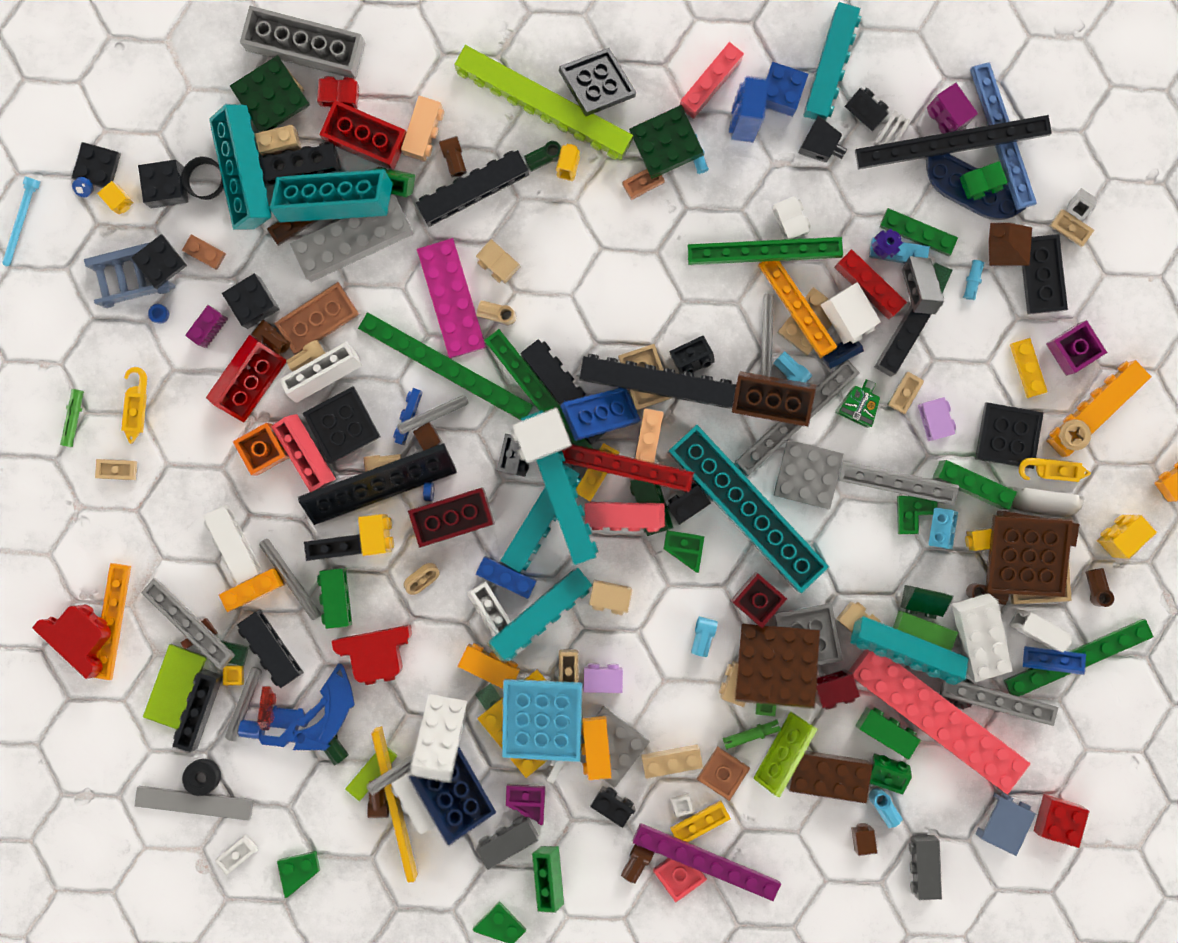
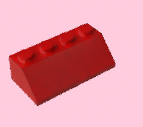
[206,335,287,423]

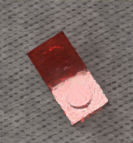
[257,686,276,730]

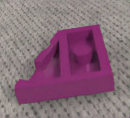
[506,784,545,825]

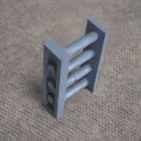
[84,242,176,308]

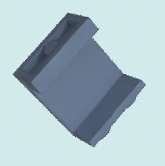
[975,793,1036,856]

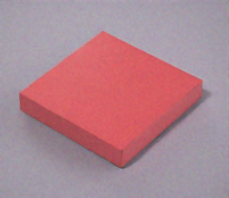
[653,858,707,902]

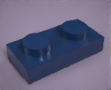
[821,341,864,369]

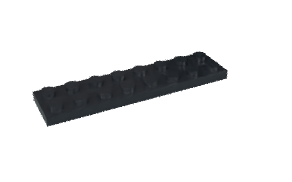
[298,443,457,525]

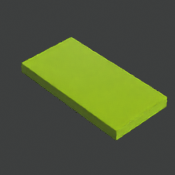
[143,644,207,729]
[753,711,818,798]

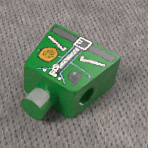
[835,379,880,428]

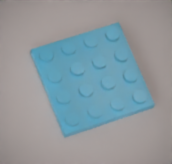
[502,679,582,762]

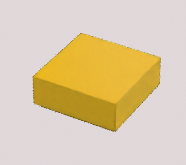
[223,665,244,685]

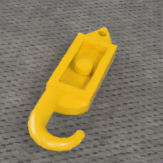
[121,367,147,444]
[1019,458,1091,482]

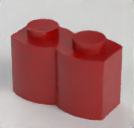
[317,76,359,109]

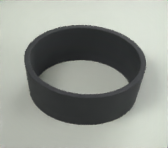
[181,157,224,200]

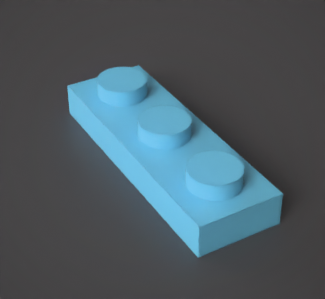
[869,237,930,263]

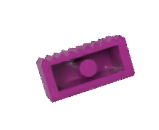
[185,305,228,348]

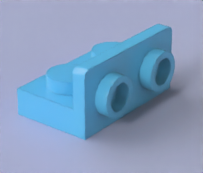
[929,508,958,550]

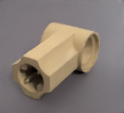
[477,300,516,325]
[286,340,325,372]
[363,454,402,472]

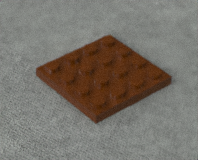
[986,515,1073,597]
[735,624,820,709]

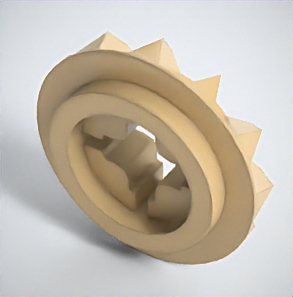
[1059,420,1091,451]

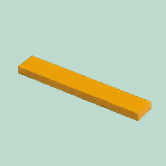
[758,261,837,358]
[94,563,131,680]

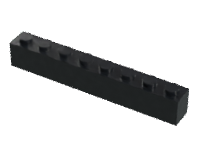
[579,354,736,409]

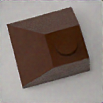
[989,223,1032,266]

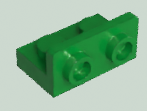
[870,754,912,795]

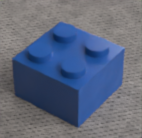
[766,61,809,117]

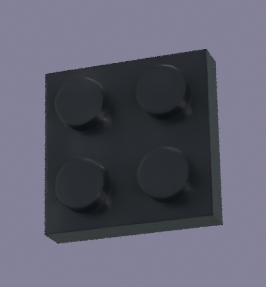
[71,142,121,188]
[131,234,187,289]

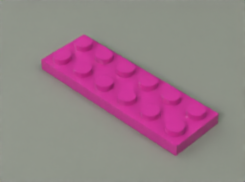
[417,238,486,359]

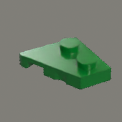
[663,530,705,573]
[277,851,320,898]
[472,901,526,943]

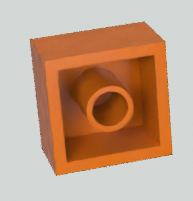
[233,422,289,476]

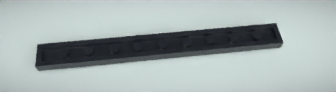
[855,115,1052,170]

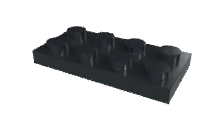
[1022,234,1068,315]

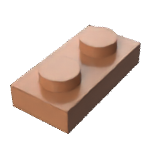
[622,169,665,200]
[182,234,226,270]

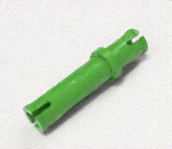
[60,388,84,447]
[722,719,781,750]

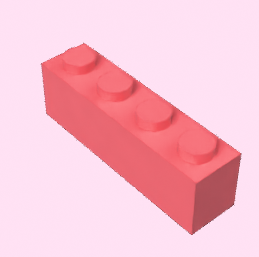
[679,42,744,119]
[271,414,336,492]
[585,502,665,532]

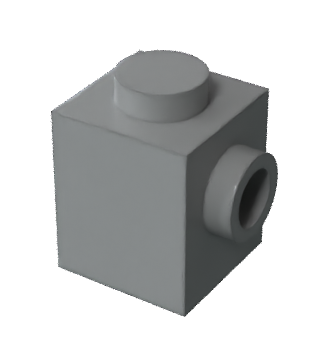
[1067,188,1097,221]

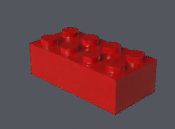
[319,100,407,170]

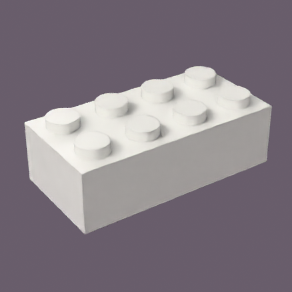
[951,593,1013,682]
[411,694,467,782]

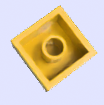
[358,514,394,556]
[1097,515,1157,559]

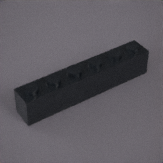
[416,150,529,227]
[520,339,607,445]

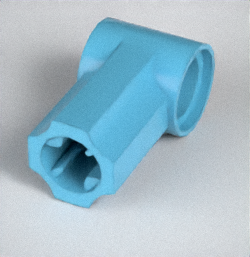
[773,351,812,383]
[691,616,718,657]
[869,788,903,829]

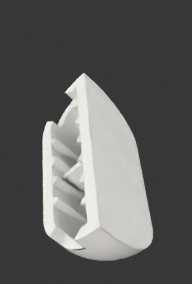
[1008,486,1085,517]

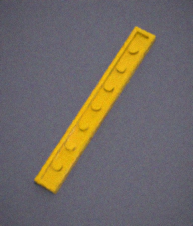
[371,726,418,883]

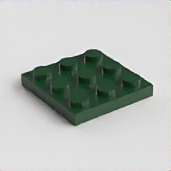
[230,55,310,132]
[629,105,704,179]

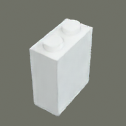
[820,282,881,344]
[511,408,571,463]
[1009,609,1073,653]

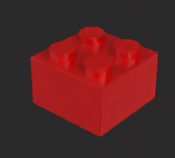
[1033,794,1090,848]

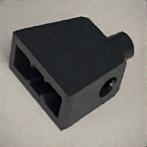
[798,116,847,163]

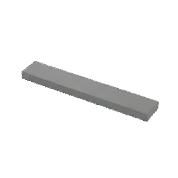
[839,461,959,505]
[141,578,235,670]
[939,680,1058,726]
[135,786,253,821]

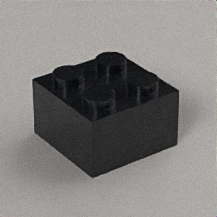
[138,159,189,208]
[222,273,280,329]

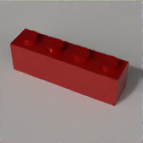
[834,249,907,320]

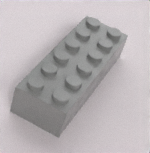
[240,6,365,79]
[290,194,414,282]

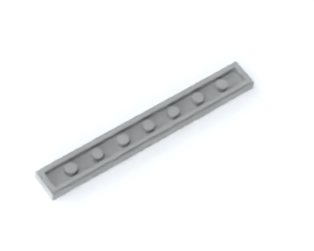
[735,360,860,476]

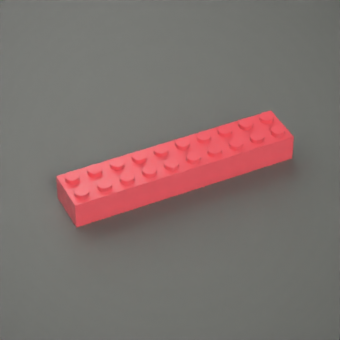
[849,650,1031,795]

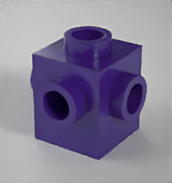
[871,228,903,260]

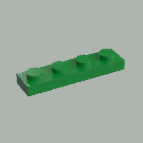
[879,208,958,256]

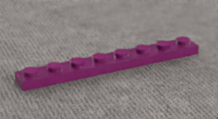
[632,823,781,901]

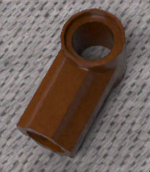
[439,136,467,177]
[251,319,290,355]
[1085,568,1115,607]
[966,583,1009,605]
[367,779,389,818]
[621,844,655,884]

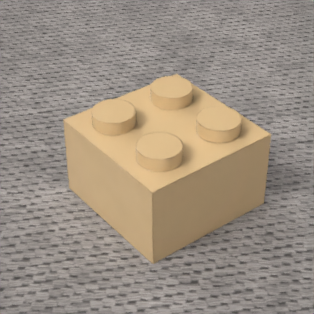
[589,580,632,615]

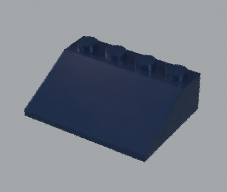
[408,747,497,846]

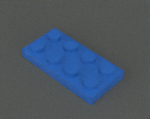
[560,388,641,441]

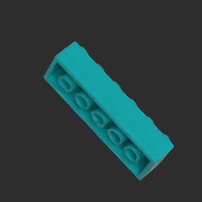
[209,104,271,230]
[270,169,393,222]

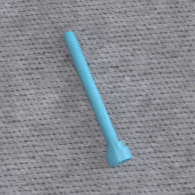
[2,176,40,266]

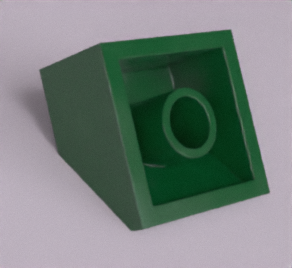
[900,585,953,619]

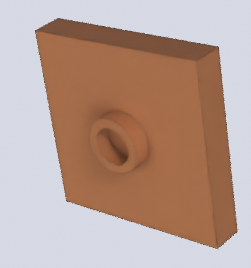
[697,746,750,801]

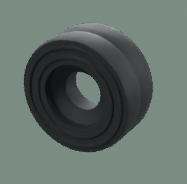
[182,759,221,796]

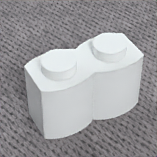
[772,196,811,240]

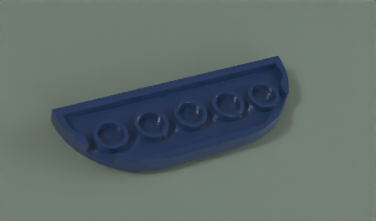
[926,154,1026,220]

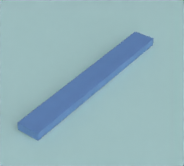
[970,62,1037,210]

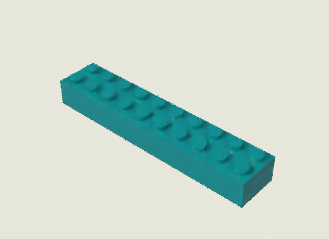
[667,425,829,593]

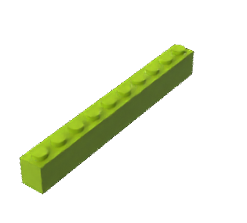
[454,45,633,160]

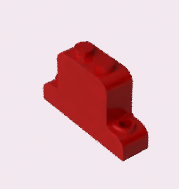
[32,604,111,679]
[331,625,412,685]

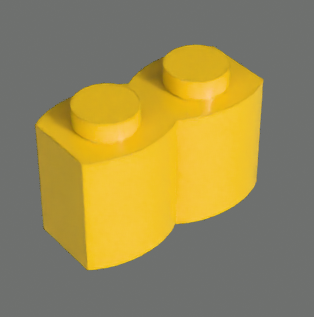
[556,144,580,181]

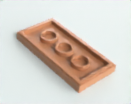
[274,282,360,355]

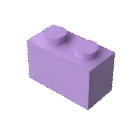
[918,397,956,441]
[584,663,623,693]

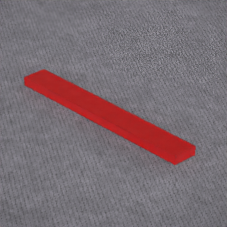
[562,444,694,492]

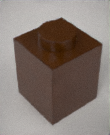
[413,422,443,451]
[851,823,878,856]

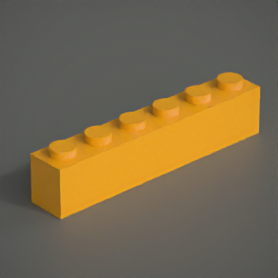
[1046,360,1152,457]

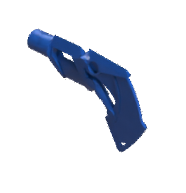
[238,664,355,750]

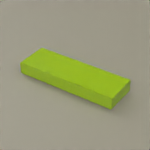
[345,747,398,802]

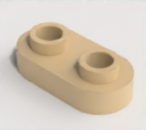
[404,563,440,595]

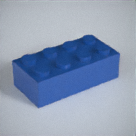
[729,76,769,143]

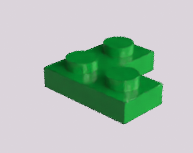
[897,496,938,534]

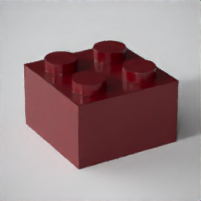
[730,572,787,628]
[816,669,860,710]

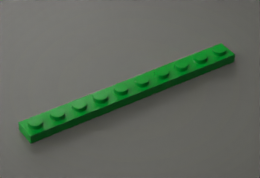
[358,312,533,421]

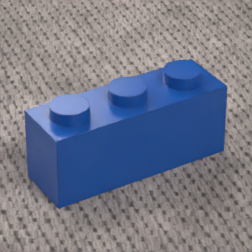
[476,556,537,599]

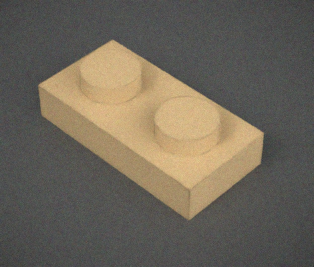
[1049,209,1094,247]
[887,372,924,415]
[95,459,137,480]

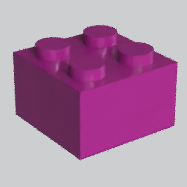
[927,82,978,134]
[1046,320,1108,376]

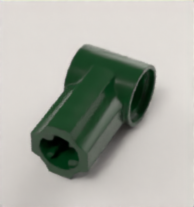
[524,141,561,172]
[323,734,349,766]

